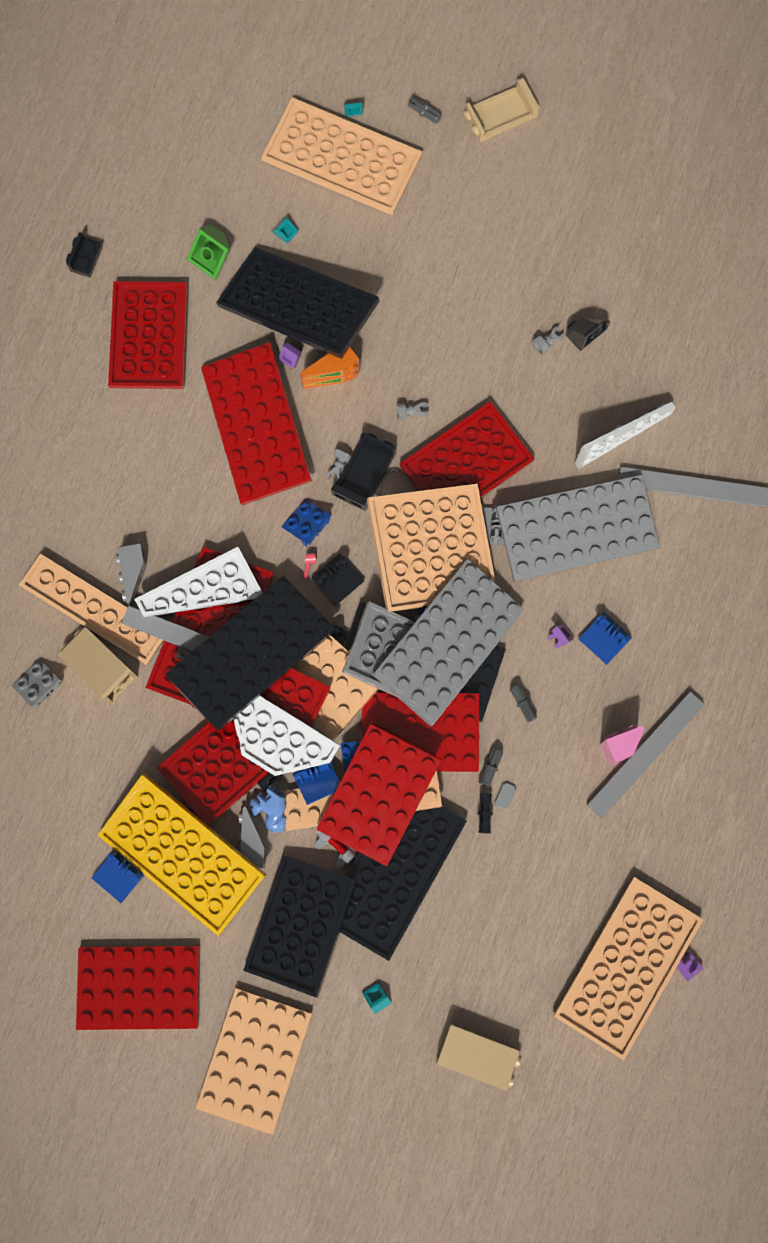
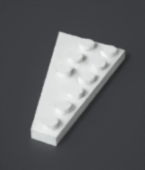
[575,402,676,469]
[135,547,263,617]

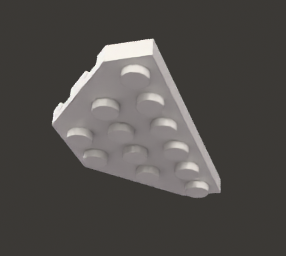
[234,696,341,776]

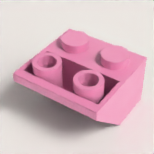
[600,724,644,766]

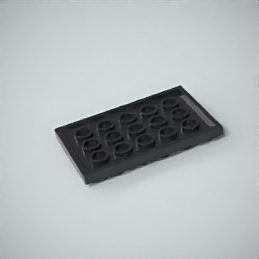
[243,855,358,998]

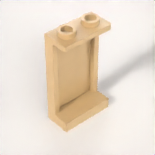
[463,78,539,142]
[436,1023,522,1091]

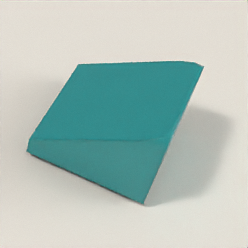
[344,102,363,117]
[272,217,299,244]
[362,982,391,1014]

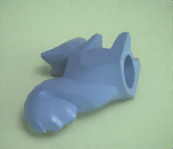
[250,784,286,833]

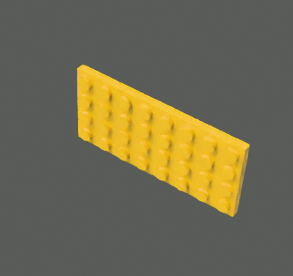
[98,774,267,936]

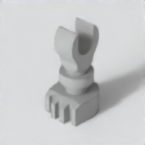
[532,327,565,354]
[396,402,429,421]
[327,449,351,484]

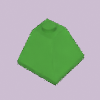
[186,224,230,280]

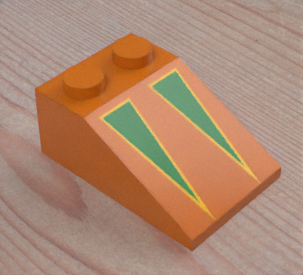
[300,347,360,389]

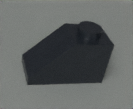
[566,317,610,351]

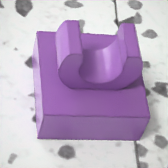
[278,342,302,369]
[548,624,574,648]
[676,952,704,981]

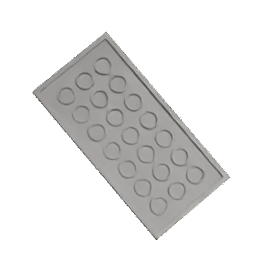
[496,475,660,582]
[372,559,524,726]

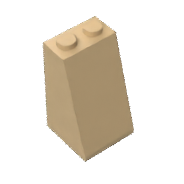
[58,627,137,705]

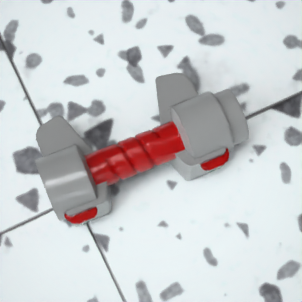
[315,831,356,868]

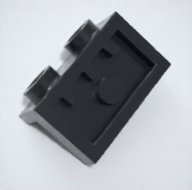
[66,232,103,278]

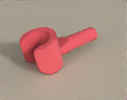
[303,553,316,579]

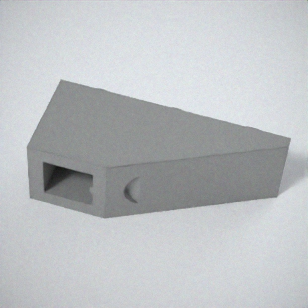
[116,544,146,606]
[237,807,266,869]

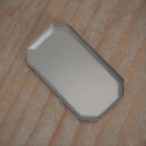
[495,782,516,810]

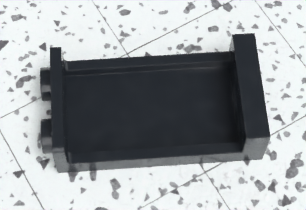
[331,432,396,511]

